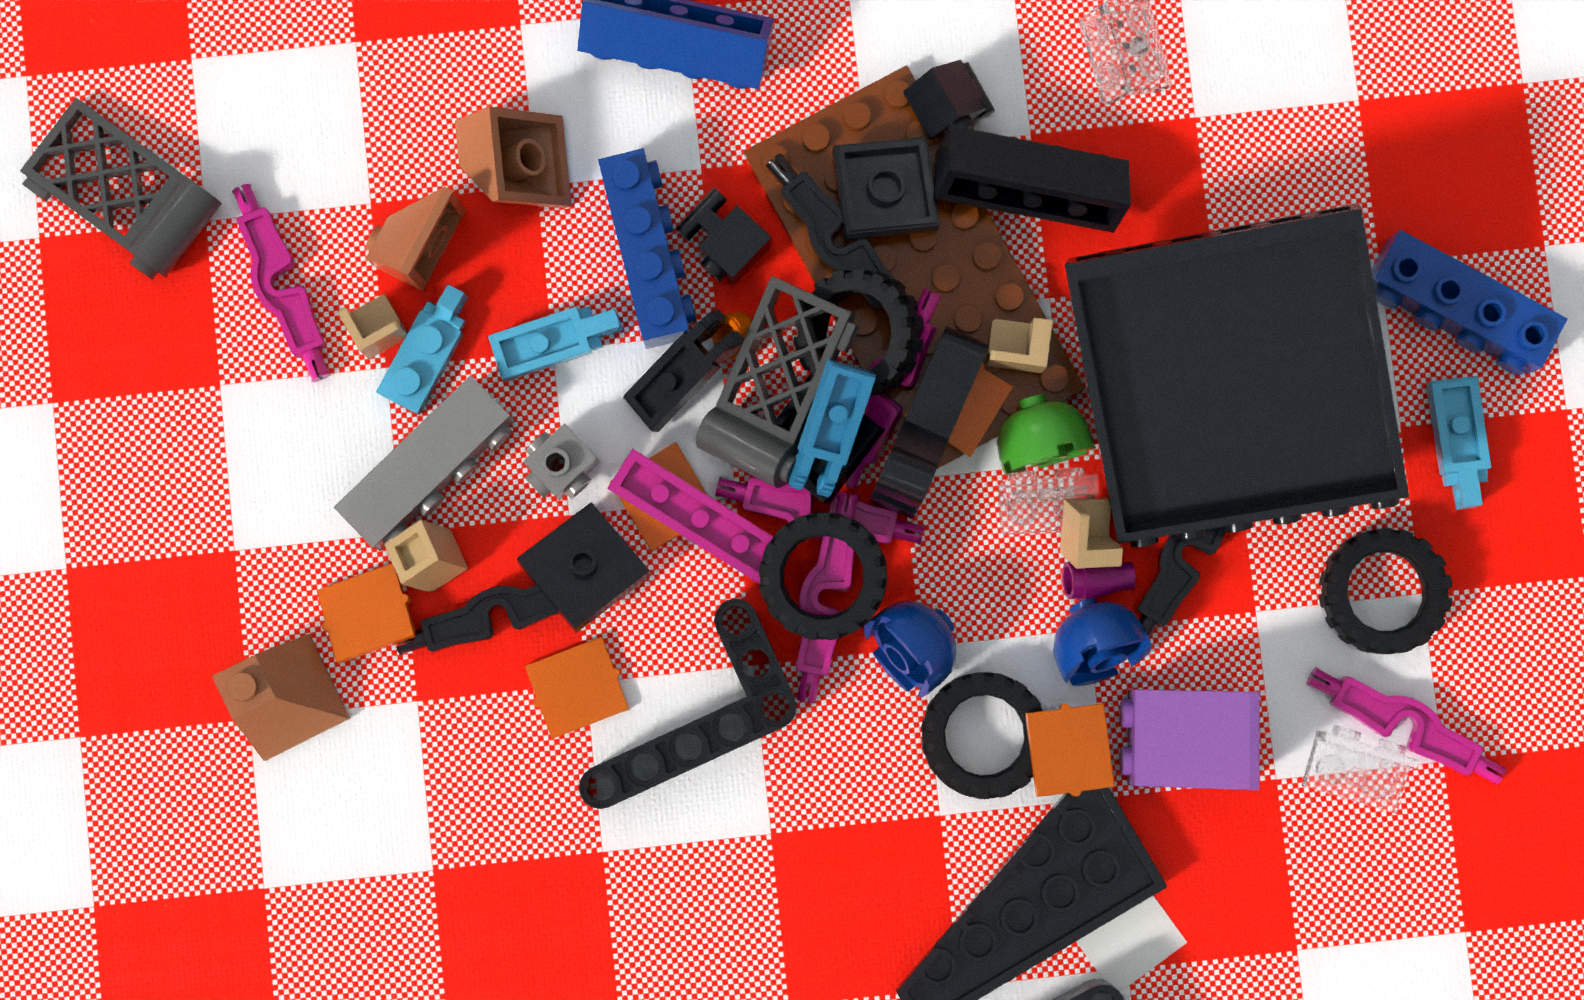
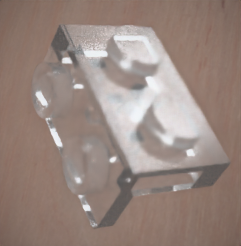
[1080,0,1173,105]
[997,468,1099,535]
[1301,725,1419,814]

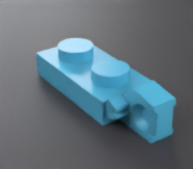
[376,284,468,416]
[488,306,623,382]
[1426,376,1491,510]

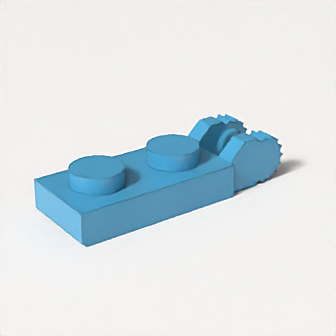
[789,358,876,497]

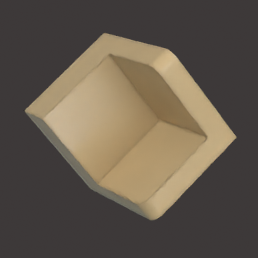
[337,294,408,359]
[986,318,1053,374]
[1060,497,1123,569]
[384,520,468,592]

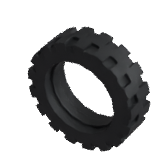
[794,269,924,396]
[759,512,887,640]
[1319,528,1452,655]
[921,672,1043,799]

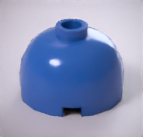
[1053,598,1153,686]
[864,600,957,698]

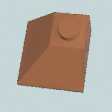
[455,106,572,208]
[366,187,466,292]
[212,634,351,761]

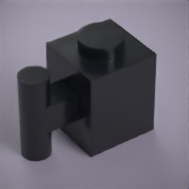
[903,60,995,140]
[675,188,772,286]

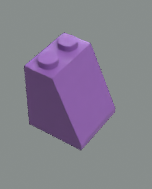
[1119,690,1260,790]

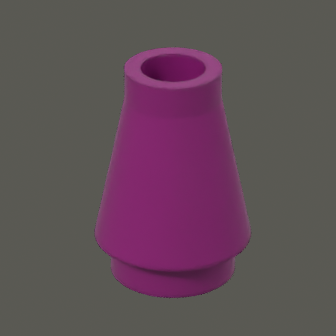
[1062,561,1136,602]

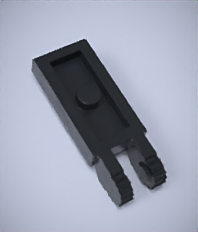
[623,309,744,432]

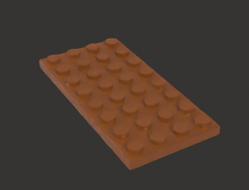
[744,65,1085,469]

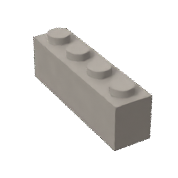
[333,375,515,551]

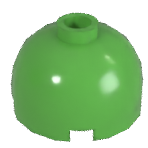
[997,394,1096,475]

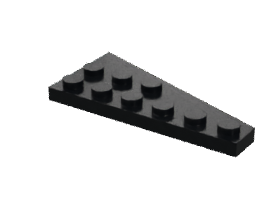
[895,788,1167,1000]

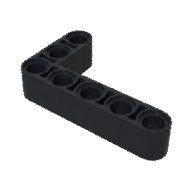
[579,599,797,809]

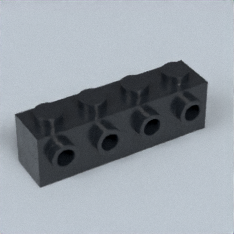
[935,125,1131,233]

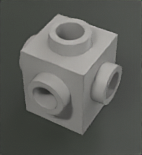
[523,423,600,500]

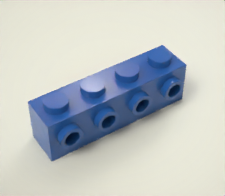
[577,0,774,90]
[598,148,697,349]
[1372,230,1568,375]

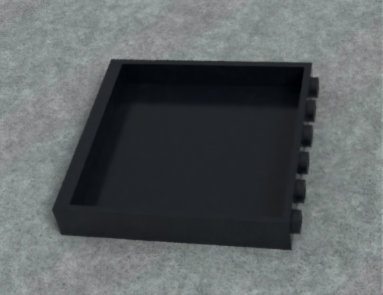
[1065,203,1409,547]

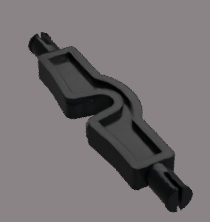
[766,153,895,309]
[1136,527,1226,637]
[396,586,559,655]

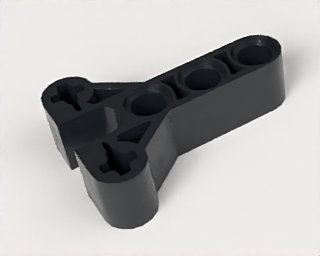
[869,326,989,519]

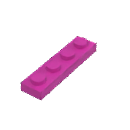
[607,448,773,585]

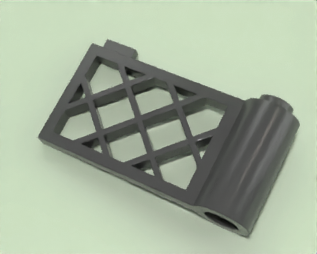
[20,98,222,280]
[696,276,859,488]

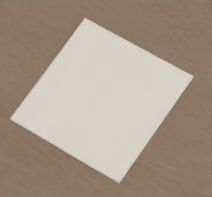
[1076,896,1187,992]

